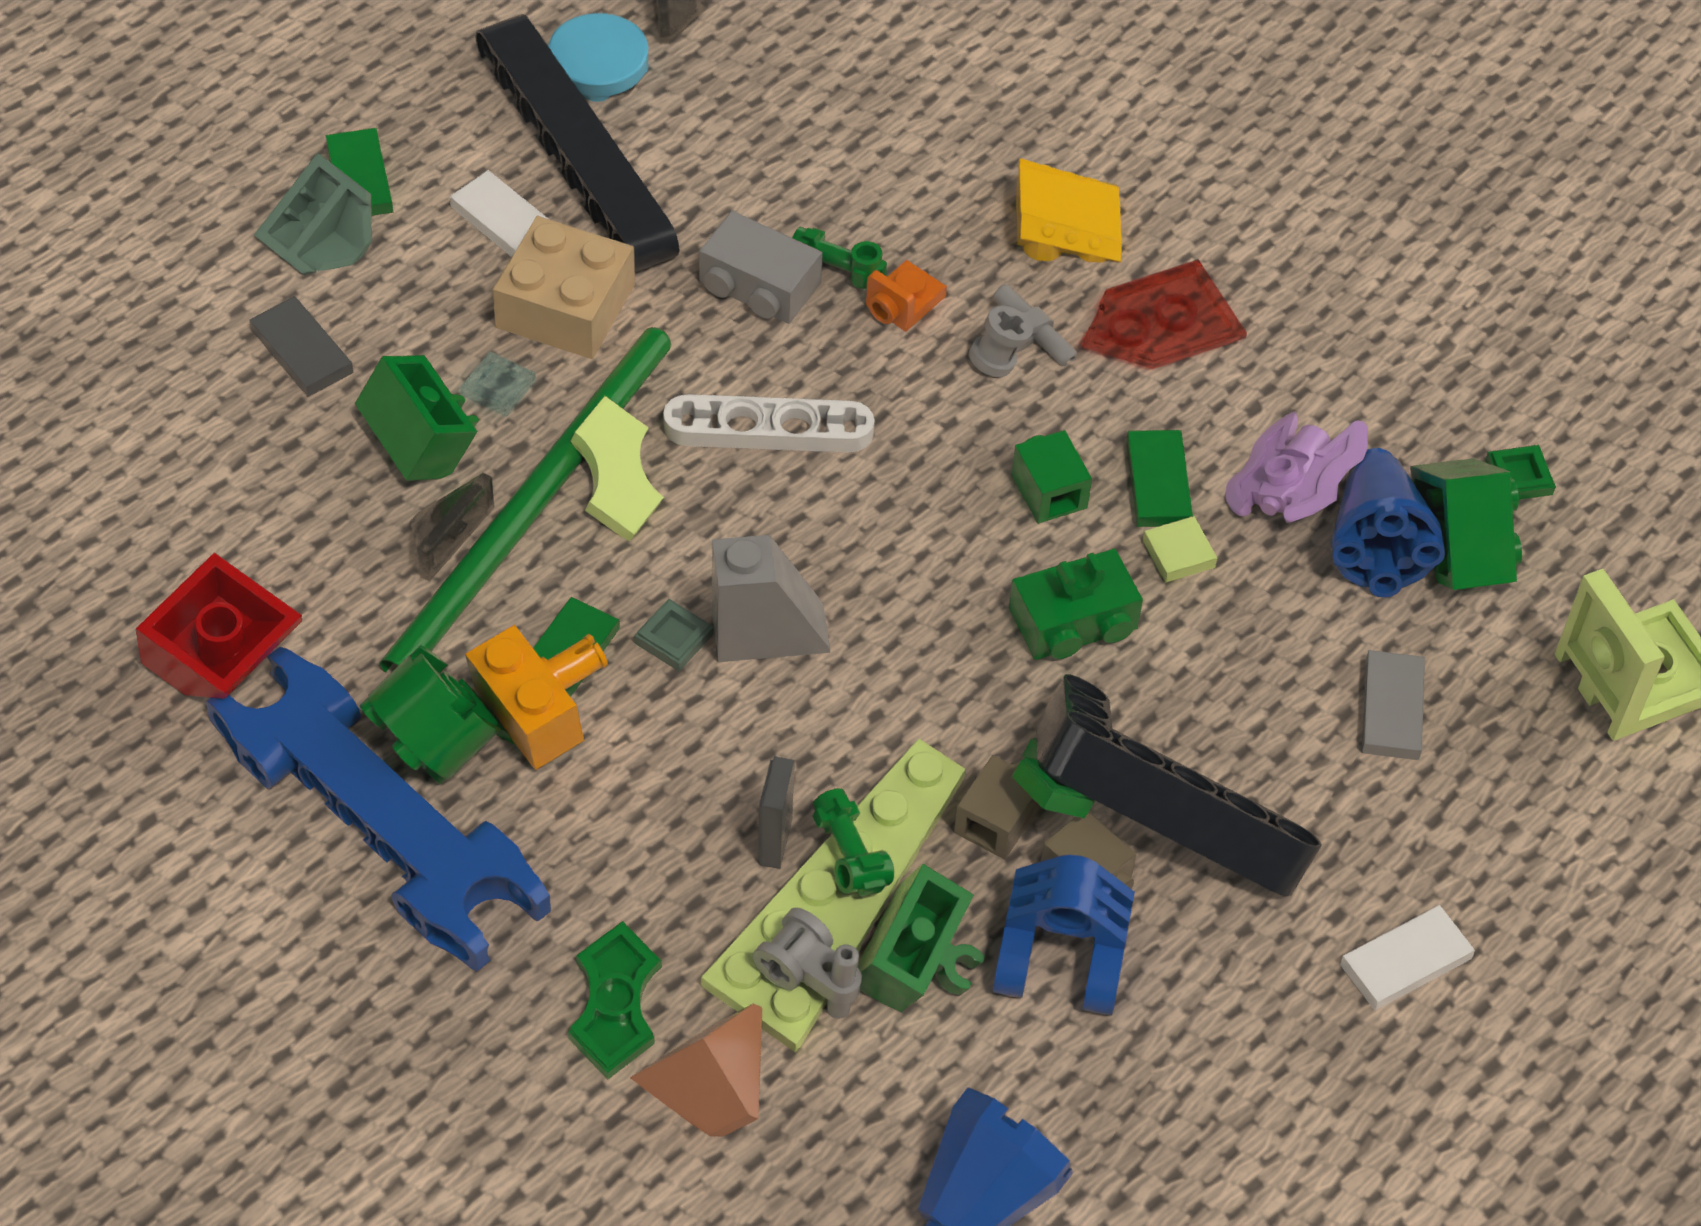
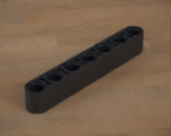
[475,14,680,273]

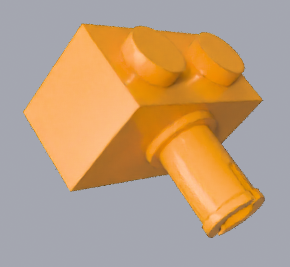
[465,624,608,770]

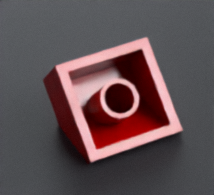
[135,552,302,699]

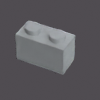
[699,211,822,324]

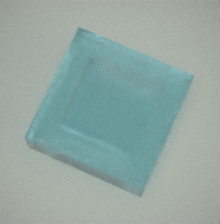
[461,351,536,417]

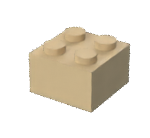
[493,216,635,359]

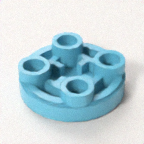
[548,13,649,102]

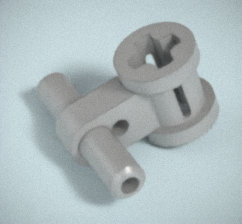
[969,284,1077,377]
[753,908,862,1019]

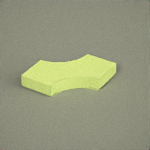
[571,396,664,541]

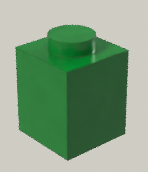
[1011,430,1092,524]

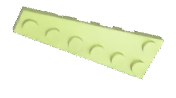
[701,739,965,1053]

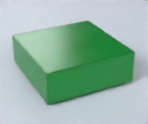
[1485,445,1556,500]

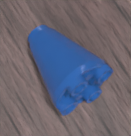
[1331,448,1445,597]

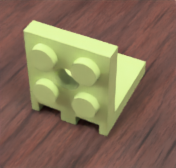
[1554,569,1701,741]

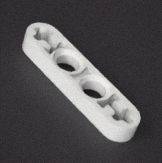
[663,394,875,452]

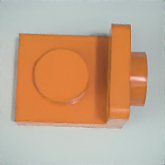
[866,260,947,332]

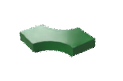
[1012,738,1095,819]
[568,921,662,1080]

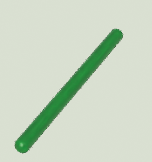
[380,327,671,673]

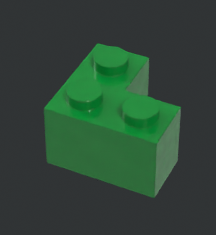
[1410,458,1522,590]

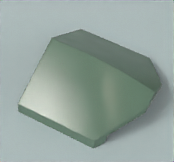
[254,153,372,275]

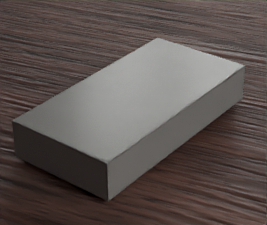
[1362,650,1425,760]

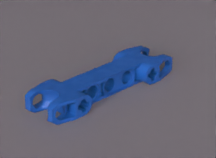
[206,647,551,971]

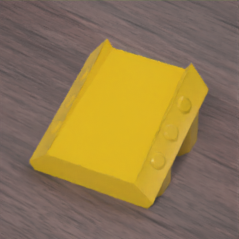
[1016,158,1122,263]

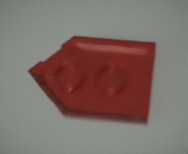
[1082,259,1247,369]

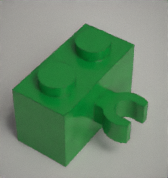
[355,355,479,481]
[1009,548,1143,660]
[857,864,985,1012]

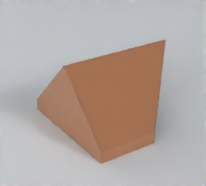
[630,1003,762,1137]

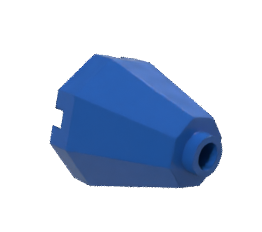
[918,1087,1073,1226]

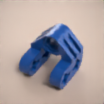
[993,855,1135,1016]

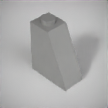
[712,535,830,662]

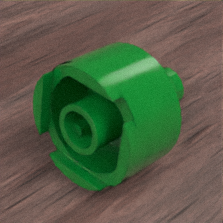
[360,646,501,784]

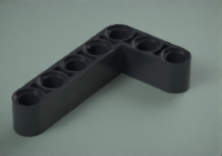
[1036,674,1322,896]

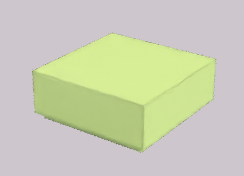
[1143,516,1217,583]

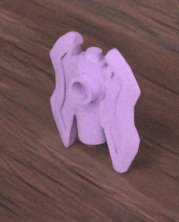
[1225,412,1368,523]

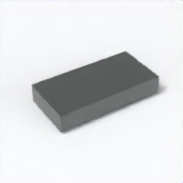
[249,296,354,397]
[758,756,795,869]

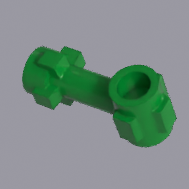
[792,226,887,289]
[812,788,894,897]

